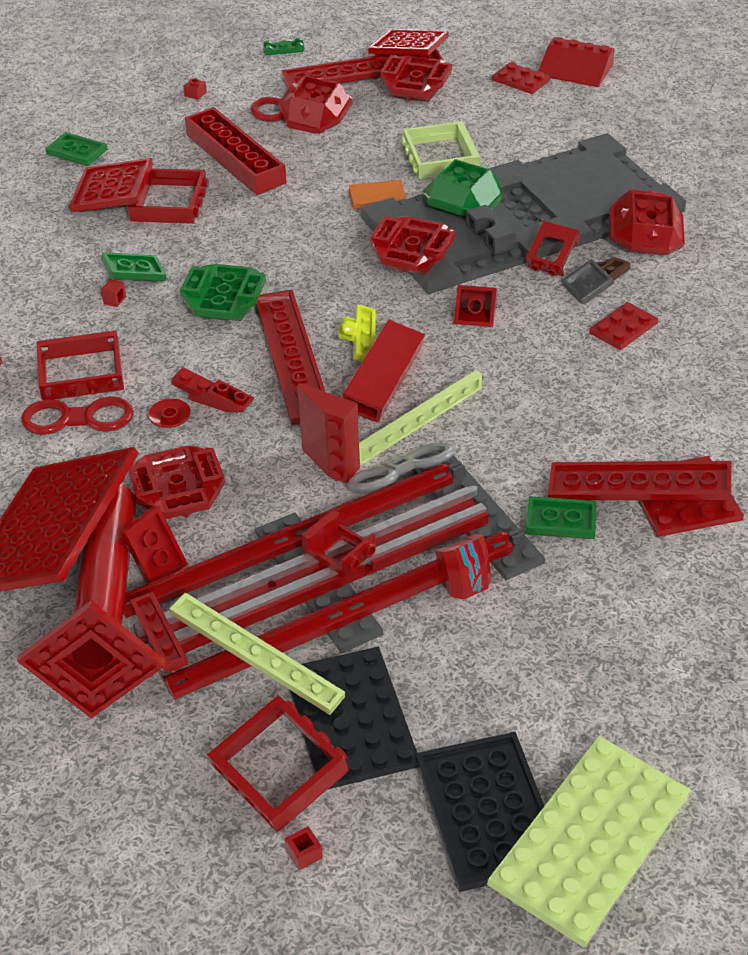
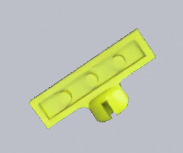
[338,304,376,363]

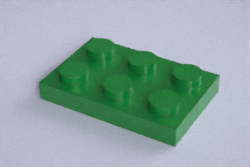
[45,132,108,166]
[101,252,167,282]
[526,496,597,539]

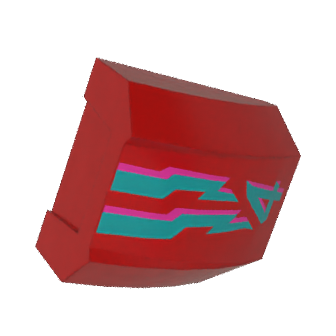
[435,534,491,600]

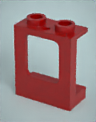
[526,221,580,276]
[302,509,376,577]

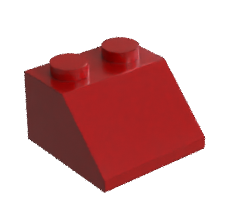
[454,285,498,327]

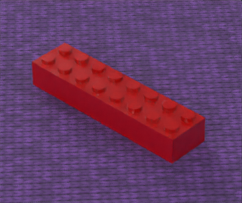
[185,107,287,195]

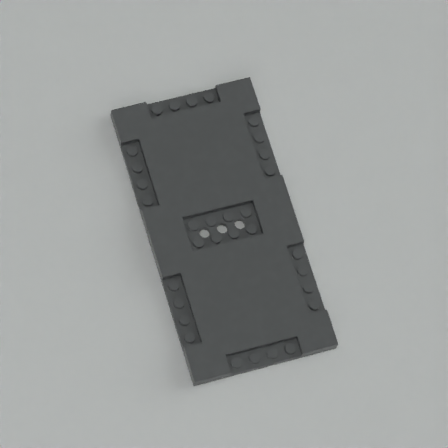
[361,133,686,294]

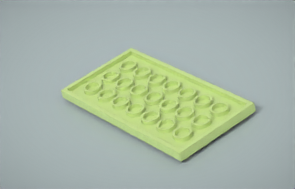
[487,736,691,948]

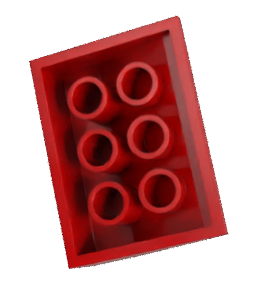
[538,37,615,87]
[297,383,360,483]

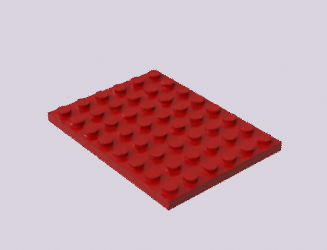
[0,447,139,592]

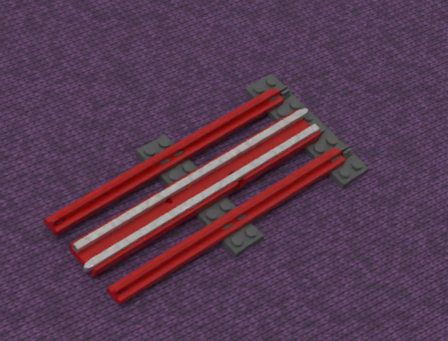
[123,455,545,700]

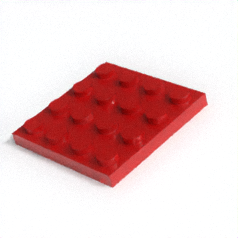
[368,29,449,57]
[69,158,153,213]
[638,456,744,537]

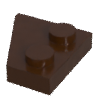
[596,257,630,280]

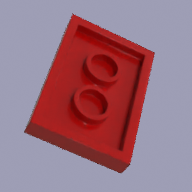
[492,62,550,94]
[589,302,658,351]
[120,506,188,584]

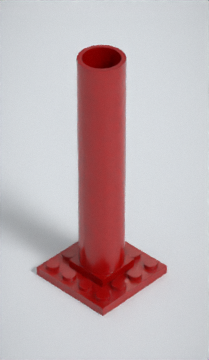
[17,484,165,719]

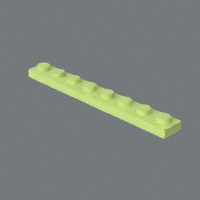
[359,370,482,465]
[170,593,345,715]

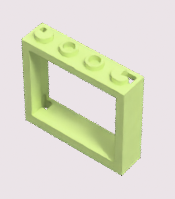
[401,121,480,179]

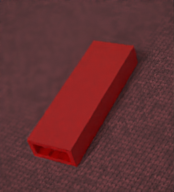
[343,319,425,423]

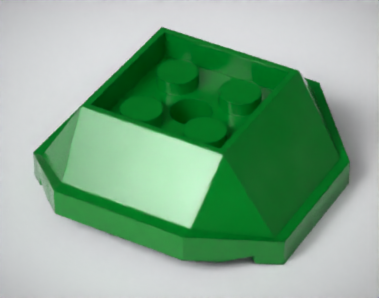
[422,159,503,216]
[180,264,266,321]

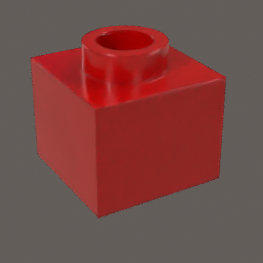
[183,78,207,100]
[101,279,126,307]
[284,826,323,870]

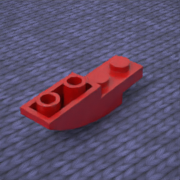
[171,367,254,413]

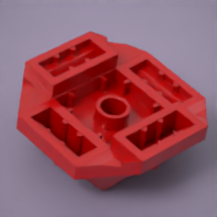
[380,56,452,102]
[278,75,353,134]
[609,189,685,255]
[370,217,456,275]
[128,445,225,519]

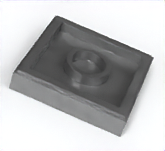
[561,259,614,304]

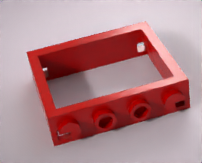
[128,168,209,224]
[36,330,124,400]
[207,695,349,832]

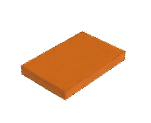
[349,180,406,209]

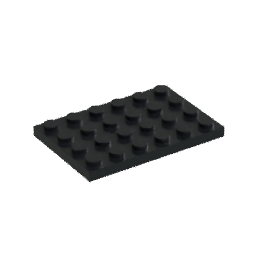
[289,646,418,789]
[415,731,544,892]

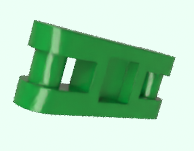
[263,37,305,55]

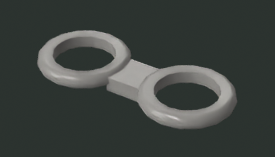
[347,443,455,493]

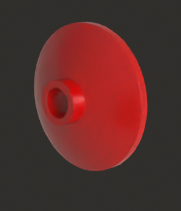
[149,399,191,428]

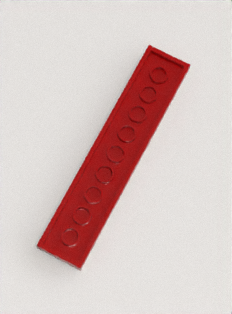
[282,48,444,88]
[256,289,326,425]

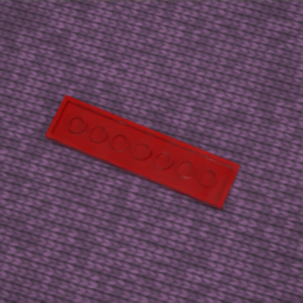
[548,461,732,501]

